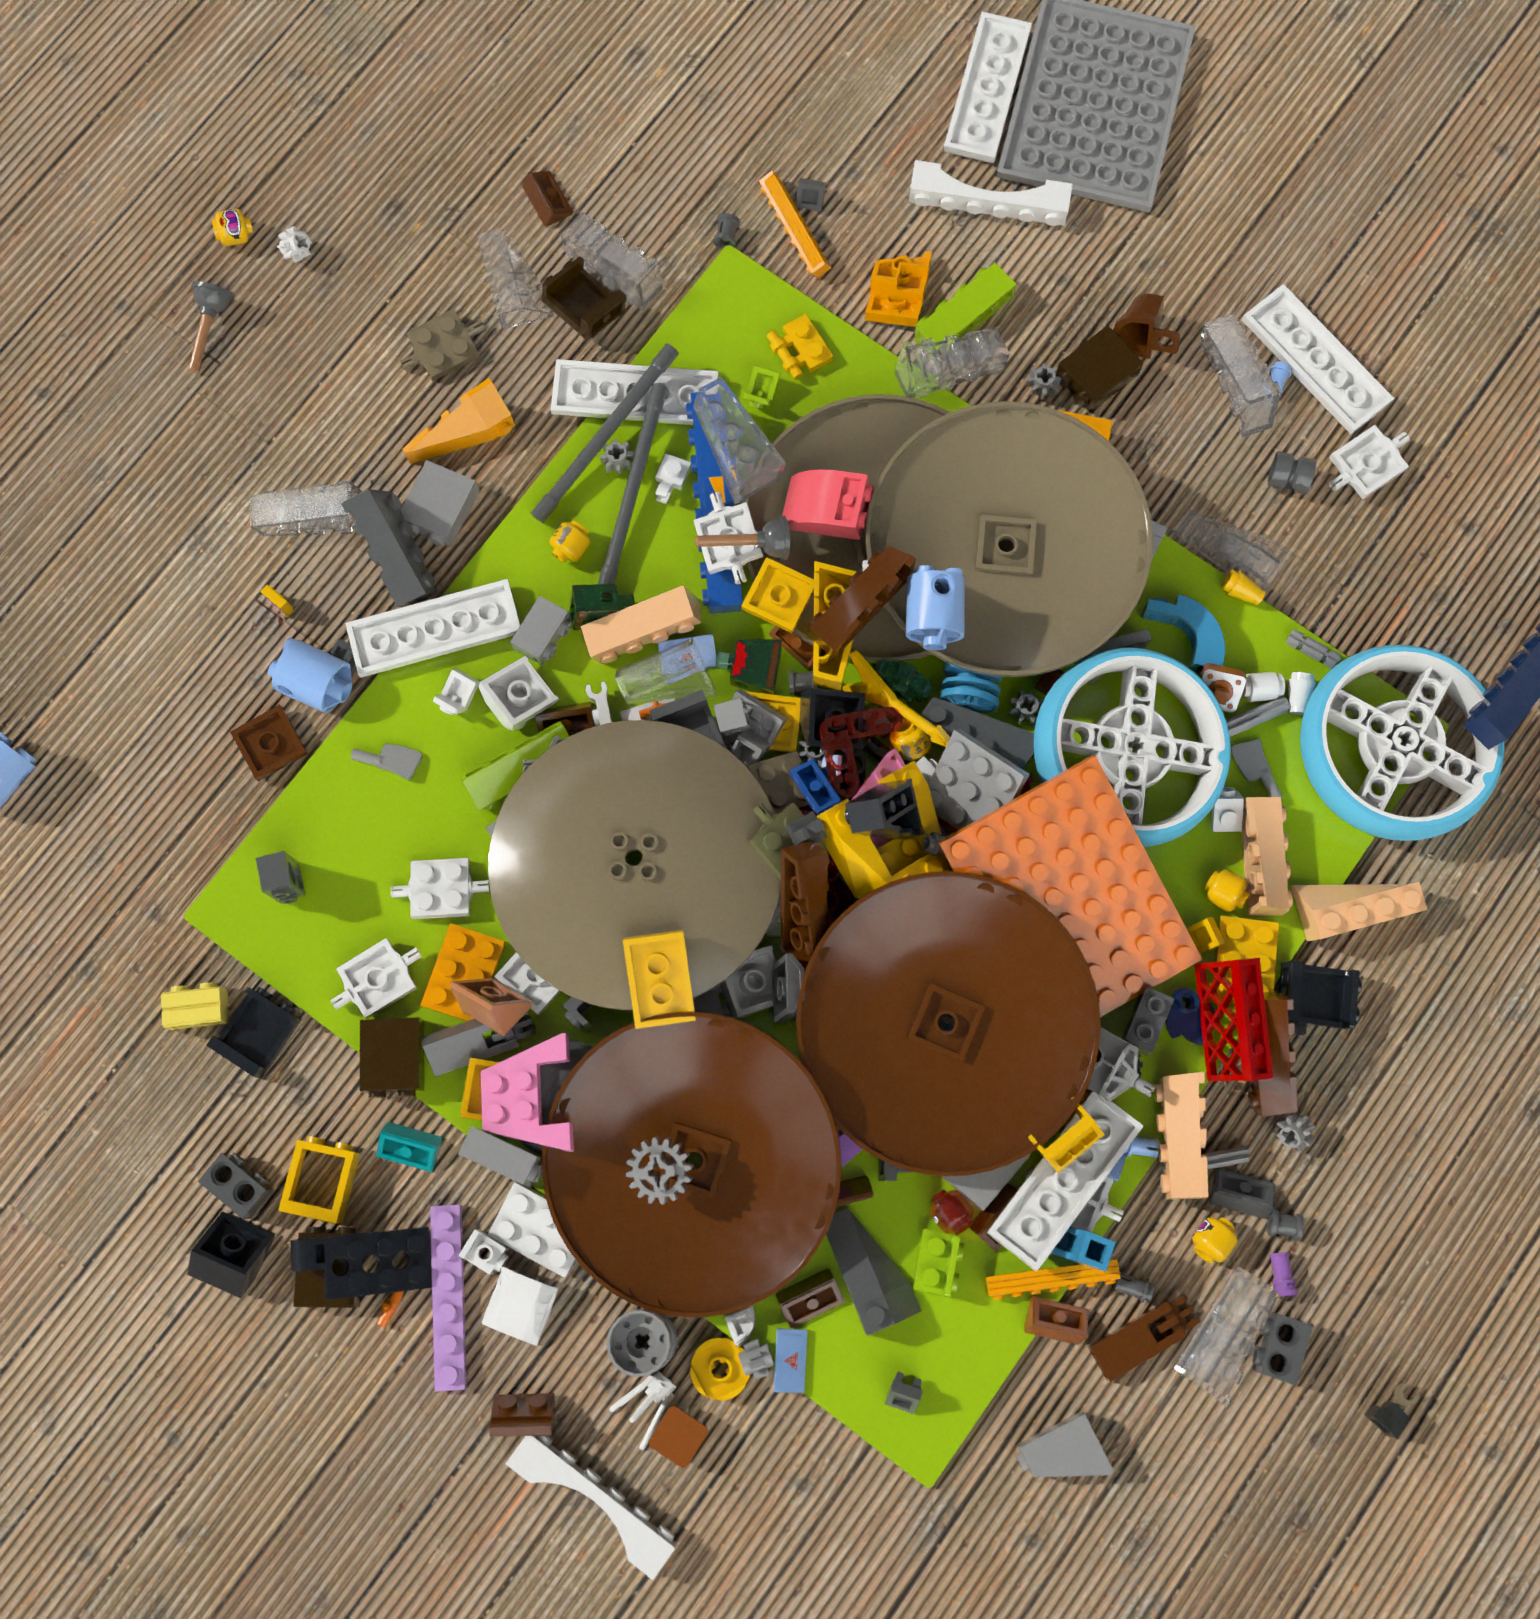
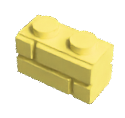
[161,982,229,1030]

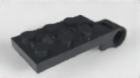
[290,1227,432,1300]

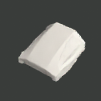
[481,1266,559,1346]

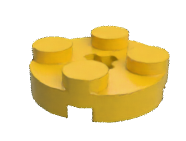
[690,1337,750,1401]

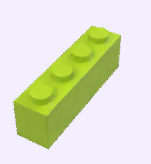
[914,262,1017,362]
[460,721,569,810]

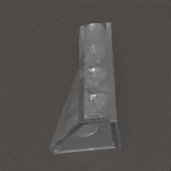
[895,328,1010,398]
[1174,1267,1279,1409]

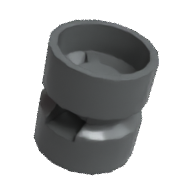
[1267,451,1316,495]

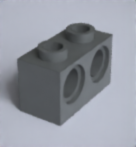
[256,851,305,904]
[1121,987,1174,1056]
[198,1152,274,1219]
[1252,1312,1313,1386]

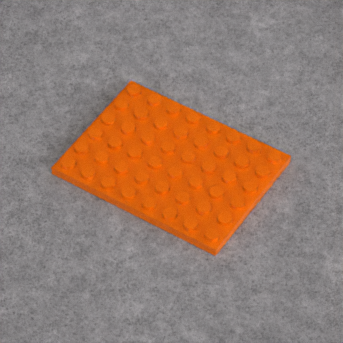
[937,755,1203,1017]

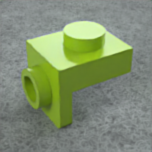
[743,365,781,409]

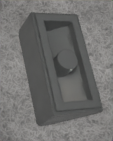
[1210,1168,1275,1219]

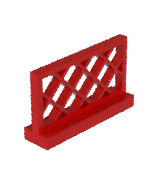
[1194,958,1273,1081]

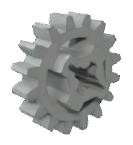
[626,1136,693,1205]

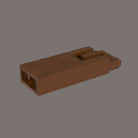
[1088,1294,1201,1382]

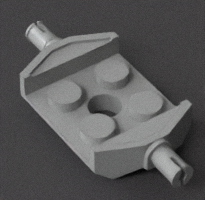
[1087,1027,1156,1102]

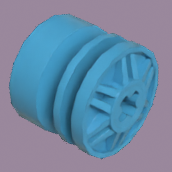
[939,662,1003,713]

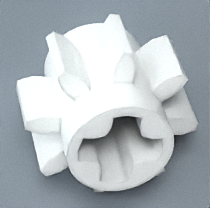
[277,226,312,263]

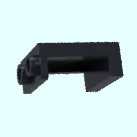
[1279,961,1362,1029]
[206,986,302,1079]

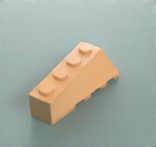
[581,585,701,664]
[1242,797,1293,916]
[1291,882,1428,941]
[1154,1072,1208,1200]

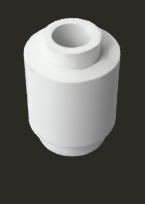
[1242,672,1285,702]

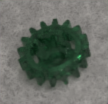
[874,659,933,703]

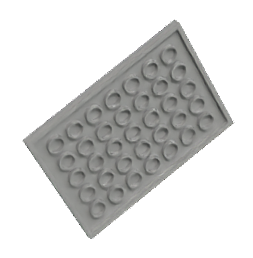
[996,0,1196,213]

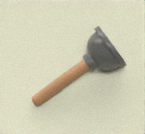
[188,281,235,373]
[695,516,790,561]

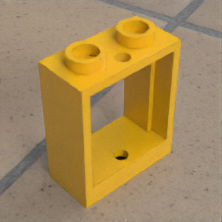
[1028,1097,1105,1173]
[278,1136,361,1224]

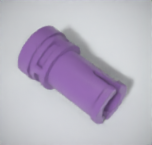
[1269,1252,1298,1297]

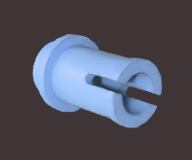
[1264,361,1291,399]
[1124,1137,1160,1158]

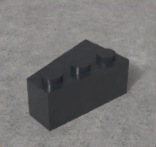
[845,779,924,840]

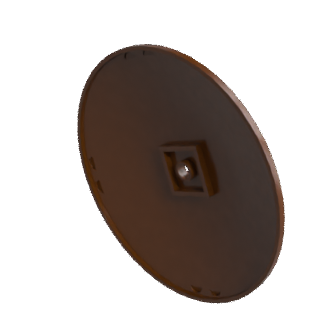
[796,871,1101,1177]
[542,1011,842,1317]

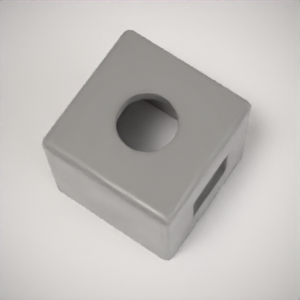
[714,698,752,736]

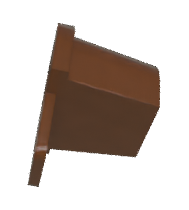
[1113,294,1180,359]

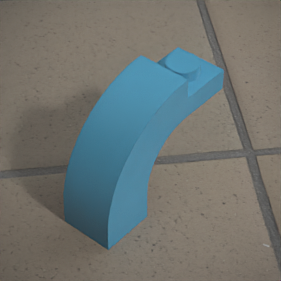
[1142,595,1225,674]
[1051,1227,1116,1272]

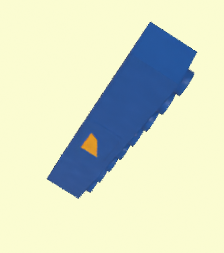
[686,390,743,614]

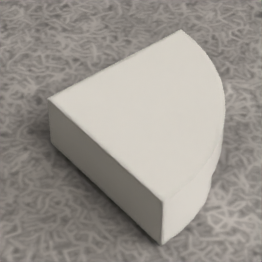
[724,1306,755,1347]

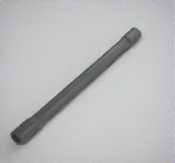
[530,343,679,523]
[596,383,668,593]

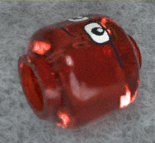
[930,1189,974,1235]

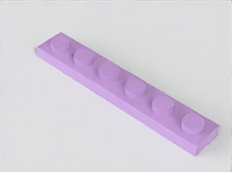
[430,1205,467,1392]

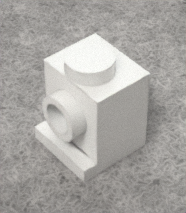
[458,1229,509,1275]

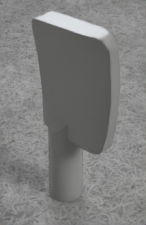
[1231,739,1283,798]
[351,744,422,781]

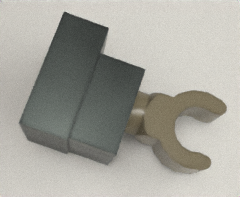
[1364,1383,1419,1438]

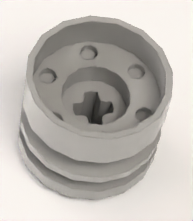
[607,1309,678,1377]

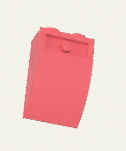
[782,470,874,540]

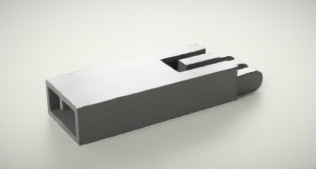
[422,1010,537,1076]

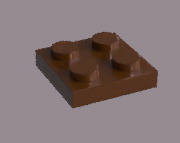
[230,705,308,782]

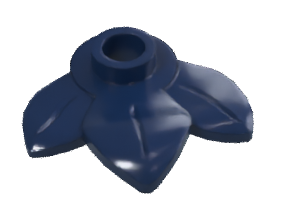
[1165,988,1216,1045]

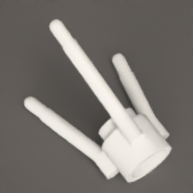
[609,1371,676,1450]

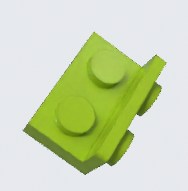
[912,1229,964,1297]

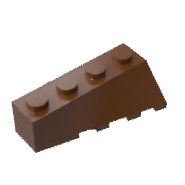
[809,546,916,659]
[780,840,830,973]
[1248,991,1297,1117]

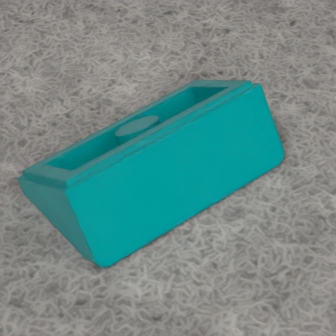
[376,1122,442,1172]

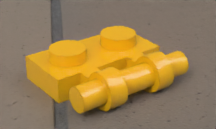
[766,314,833,380]

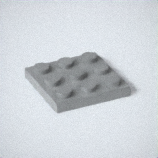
[928,728,1030,830]

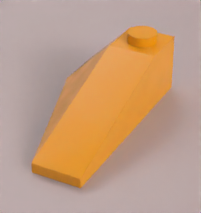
[403,378,515,464]

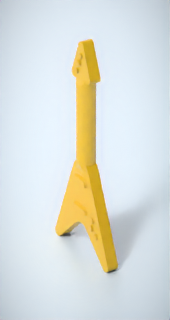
[841,650,951,747]

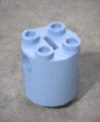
[906,565,965,650]
[268,638,352,714]
[0,732,37,808]

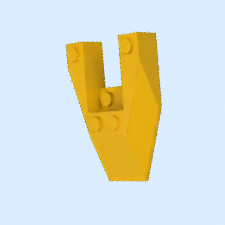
[816,761,951,900]

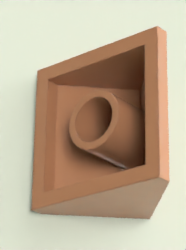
[450,978,533,1036]

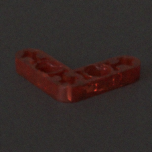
[820,707,902,800]

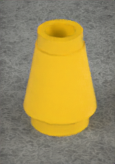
[1221,570,1266,606]

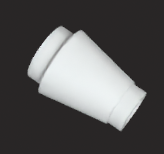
[1288,672,1317,715]

